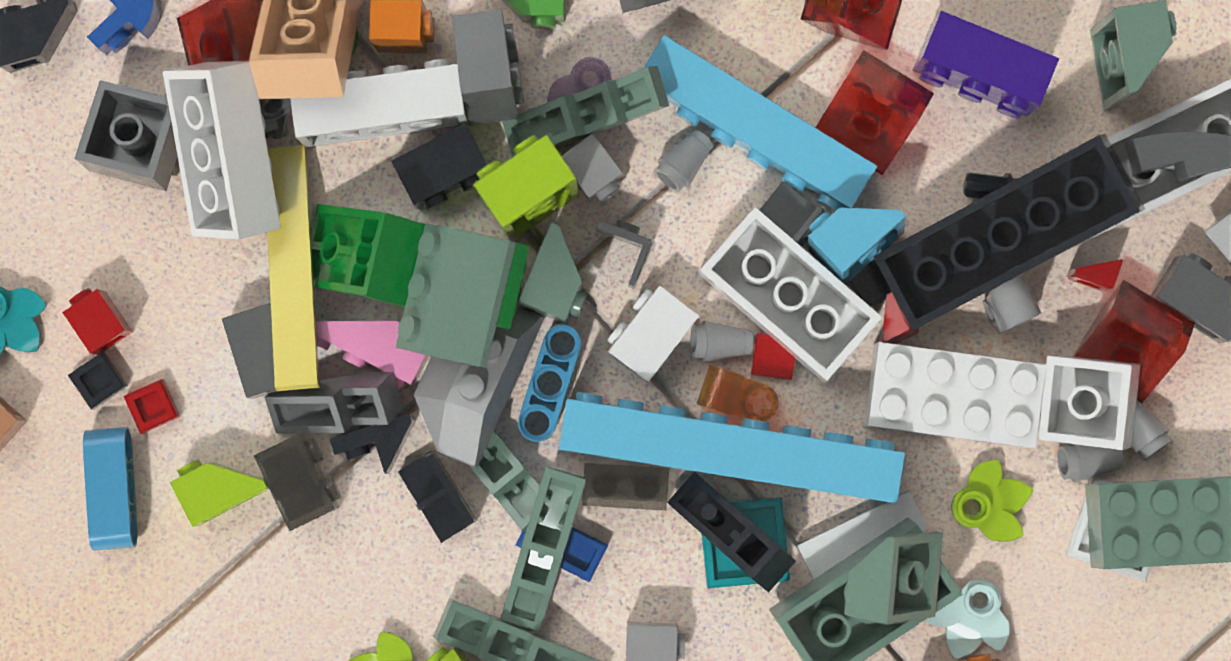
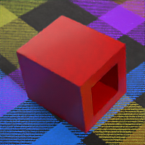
[62,288,133,355]

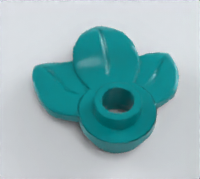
[0,286,47,356]

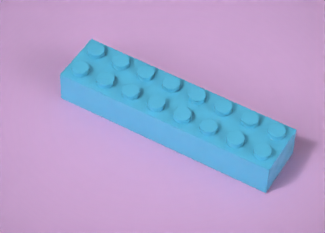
[559,392,905,503]

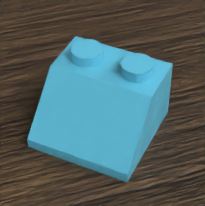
[808,208,906,285]

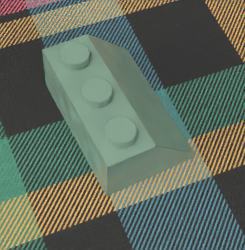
[1090,0,1177,111]
[395,224,516,368]

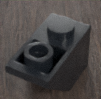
[0,0,78,73]

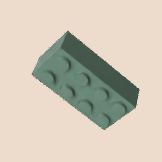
[1085,476,1231,569]
[769,517,963,661]

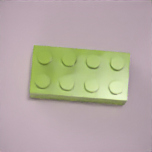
[473,135,579,242]

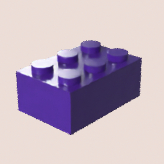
[912,11,1060,119]

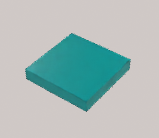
[701,497,790,589]

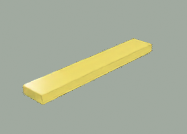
[267,145,319,391]

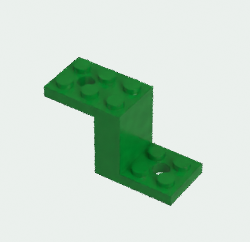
[311,204,530,329]

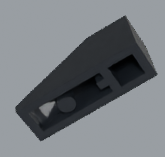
[667,471,796,593]

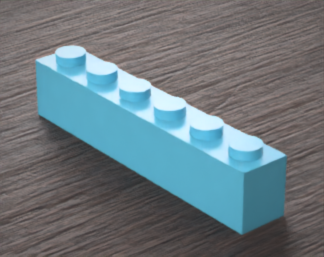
[644,35,877,212]

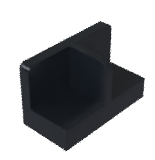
[398,450,478,543]

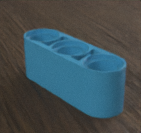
[518,324,582,442]
[83,427,138,551]

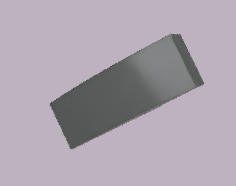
[1125,131,1231,182]
[264,372,404,434]

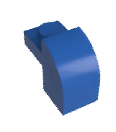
[87,0,161,55]

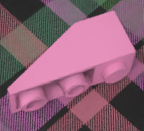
[316,321,429,389]

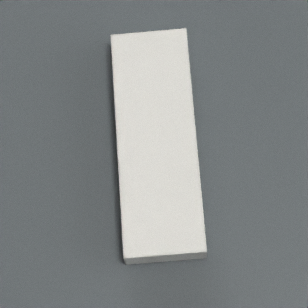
[796,491,928,580]

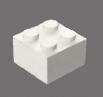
[1038,355,1140,450]

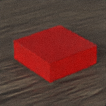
[750,333,795,380]
[123,379,180,434]

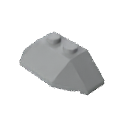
[414,308,544,468]

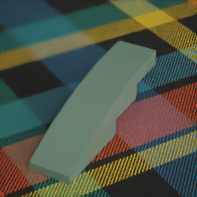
[502,66,670,157]
[469,429,540,533]
[500,466,587,632]
[433,598,600,661]

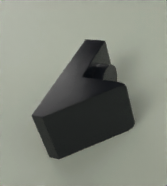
[329,413,416,474]

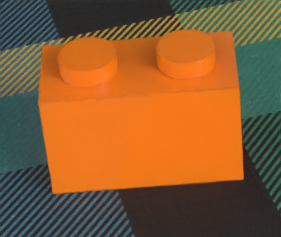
[369,0,435,54]

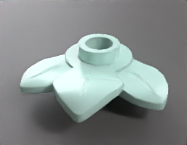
[926,579,1010,659]

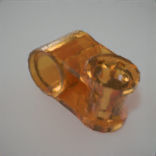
[696,364,779,421]

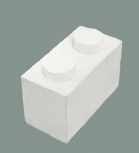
[607,285,699,383]

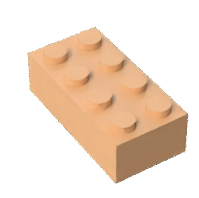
[249,0,362,99]

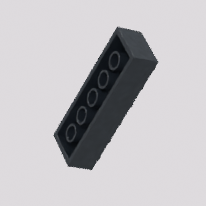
[873,134,1146,330]

